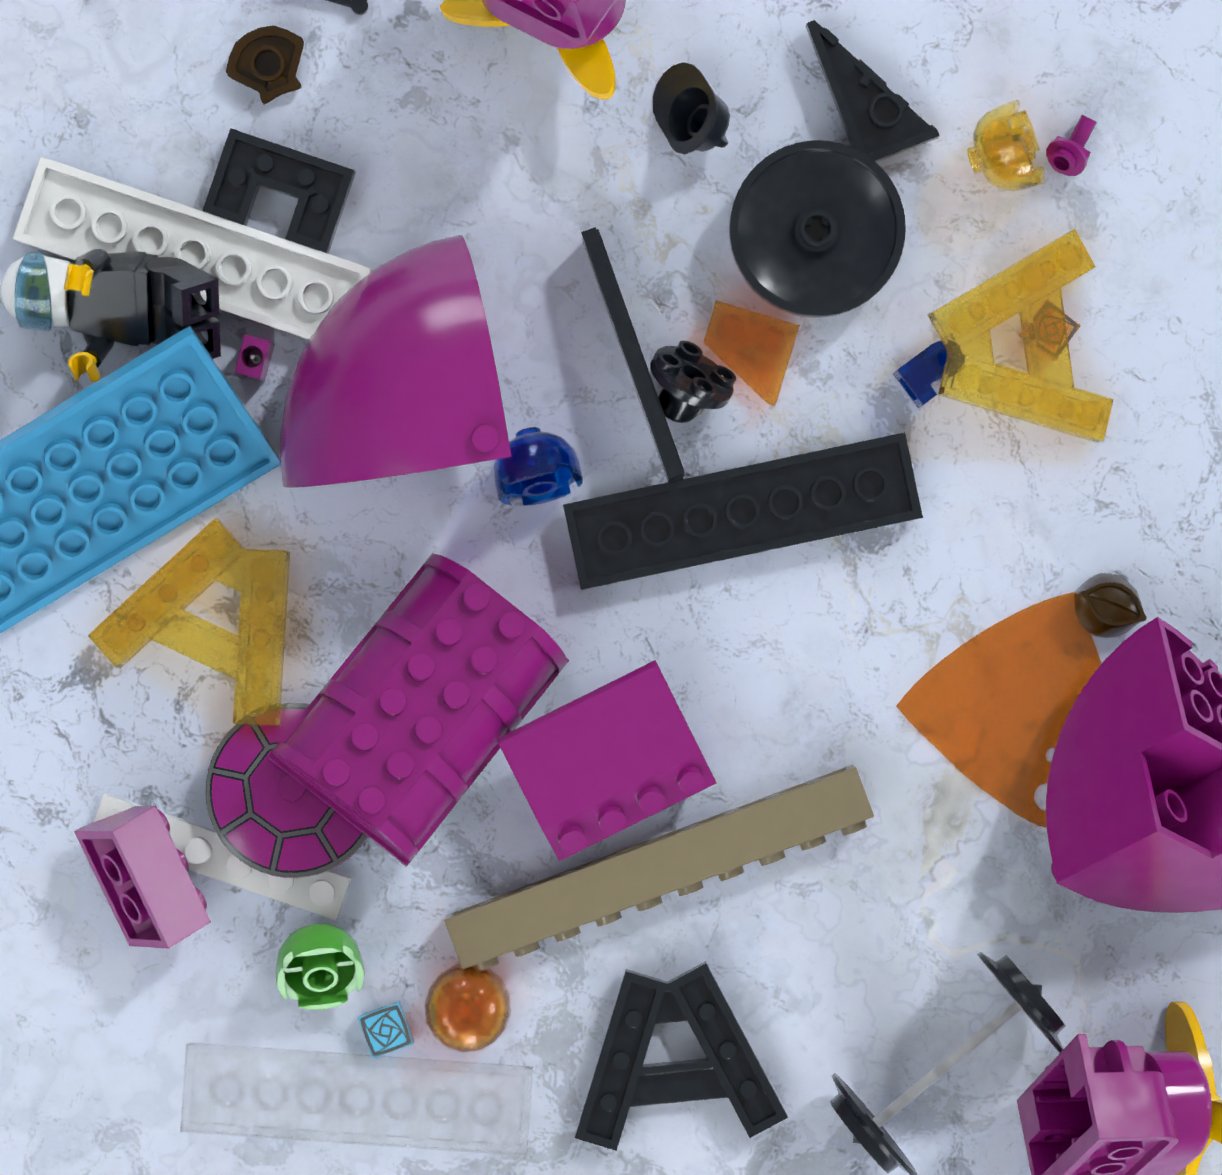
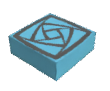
[358,1001,415,1058]

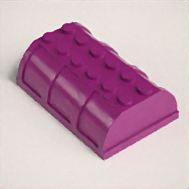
[268,553,569,867]

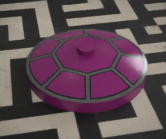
[205,703,368,878]

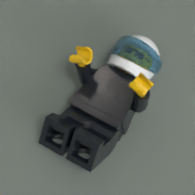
[0,249,221,382]

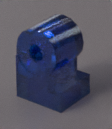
[893,340,963,408]

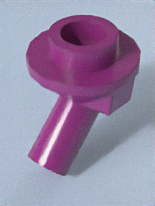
[1046,115,1097,176]

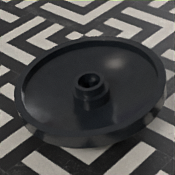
[729,140,906,318]

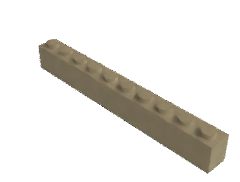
[444,764,874,972]

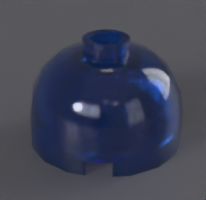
[494,427,583,506]

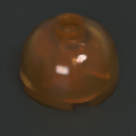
[424,964,511,1052]

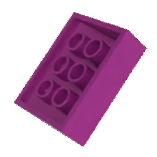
[497,660,717,861]

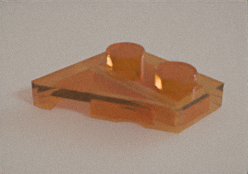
[703,300,800,407]

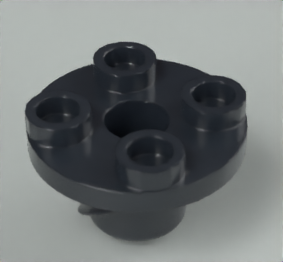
[650,340,736,423]

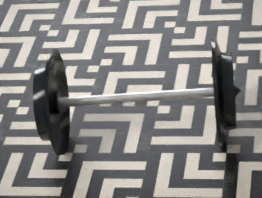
[830,952,1066,1175]

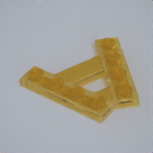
[927,229,1114,443]
[88,518,290,726]

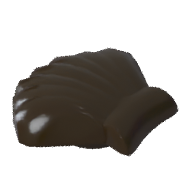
[226,25,304,105]

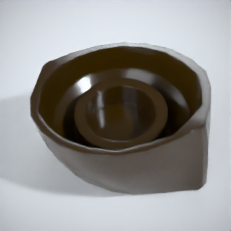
[1074,573,1147,638]

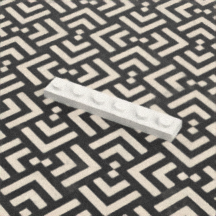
[94,793,352,920]

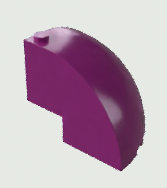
[280,235,512,488]
[1046,617,1222,913]

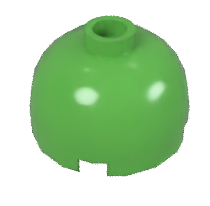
[275,924,365,1010]

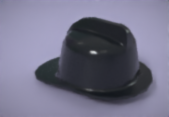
[653,62,730,155]

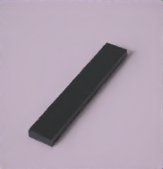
[581,227,685,485]

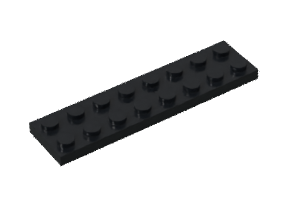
[563,432,923,590]

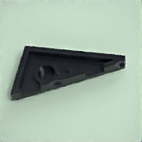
[805,20,940,162]

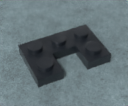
[202,128,356,254]

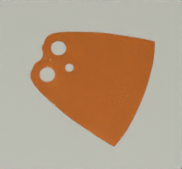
[896,592,1101,828]

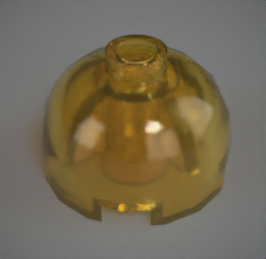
[967,99,1045,191]

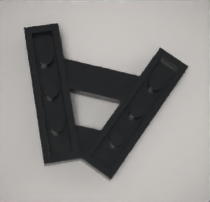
[575,961,788,1151]

